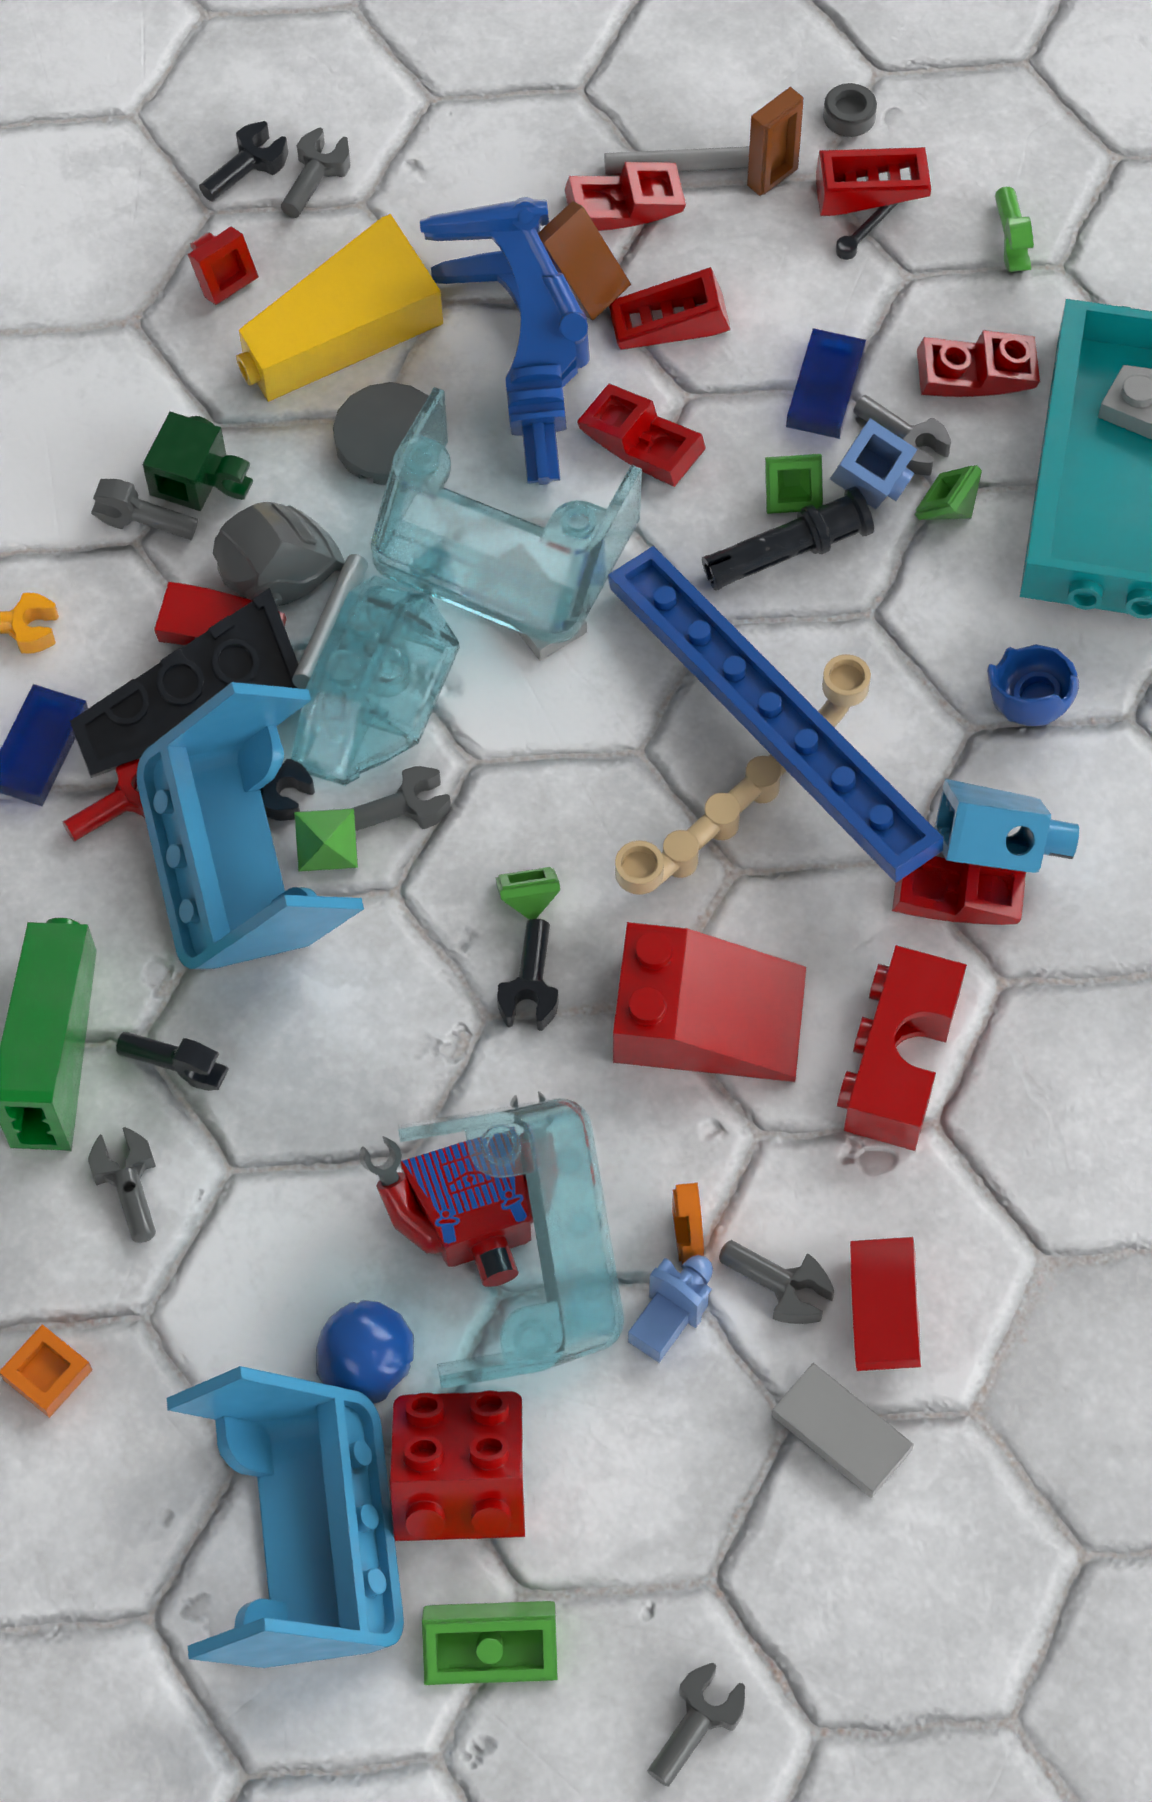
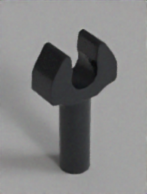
[199,121,288,202]
[260,759,315,821]
[497,919,559,1031]
[116,1032,229,1091]

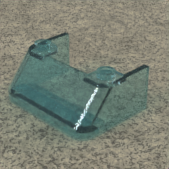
[371,387,642,643]
[397,1098,624,1389]

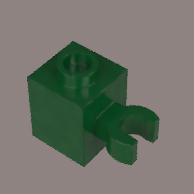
[142,411,253,512]

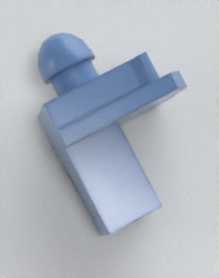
[628,1255,713,1363]

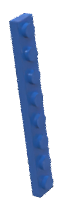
[608,546,943,883]

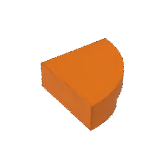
[672,1182,704,1265]

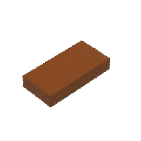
[747,87,804,196]
[538,201,631,321]

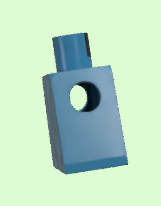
[934,779,1079,873]

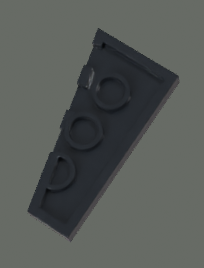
[70,588,311,778]

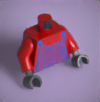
[359,1091,554,1287]

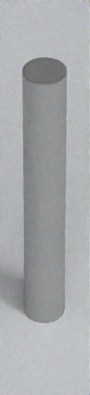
[604,146,749,175]
[292,554,368,691]

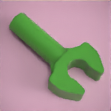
[995,186,1034,272]

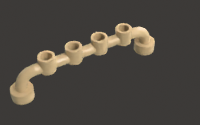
[615,654,871,895]

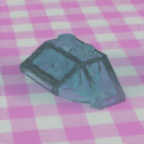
[291,575,460,786]

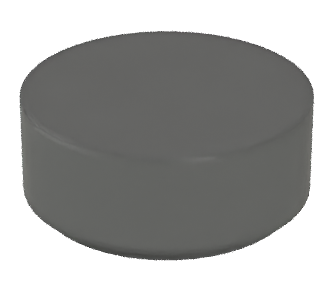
[823,83,877,137]

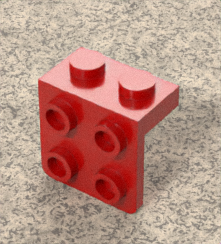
[390,1390,525,1541]

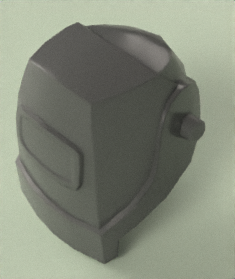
[213,502,345,606]

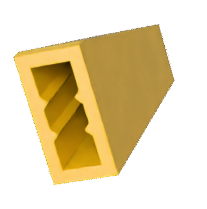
[236,214,443,402]

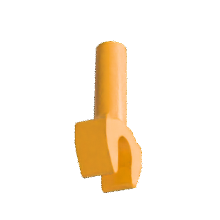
[0,593,59,653]

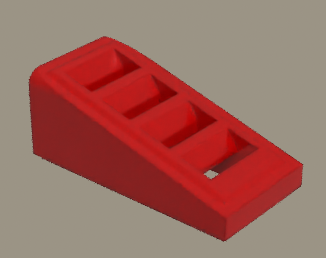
[816,147,932,216]
[609,267,731,350]

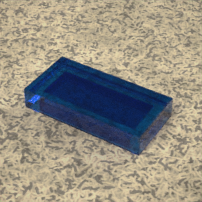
[786,328,866,439]
[0,684,88,806]

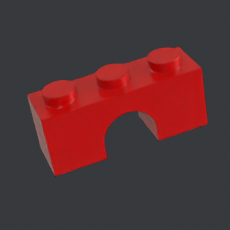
[837,945,967,1151]

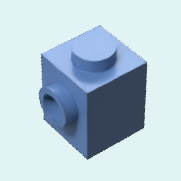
[830,418,917,509]

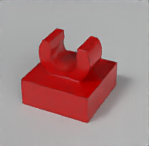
[188,226,259,305]

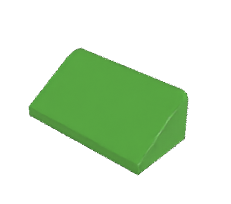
[422,1601,558,1685]

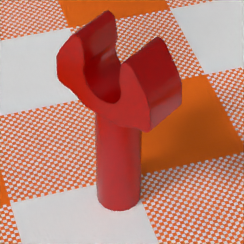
[62,759,145,842]

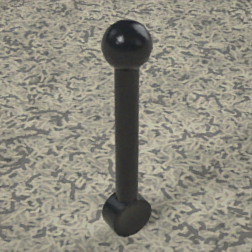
[836,203,898,260]

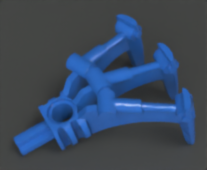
[420,197,590,485]

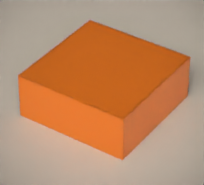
[0,1324,93,1418]

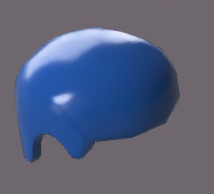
[987,644,1079,727]
[316,1300,414,1404]

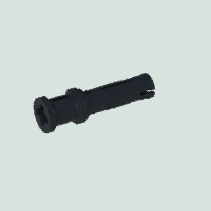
[701,486,874,591]

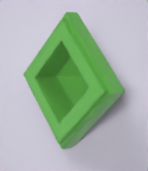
[765,454,823,514]
[914,465,982,520]
[294,808,358,872]
[495,867,560,919]

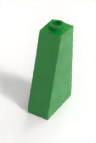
[0,918,97,1151]

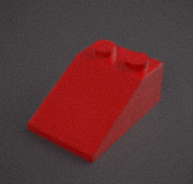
[613,922,807,1082]

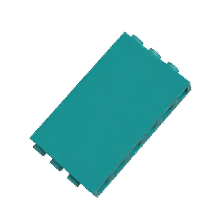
[1019,299,1152,619]

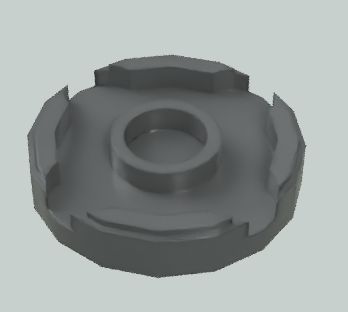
[333,382,445,486]

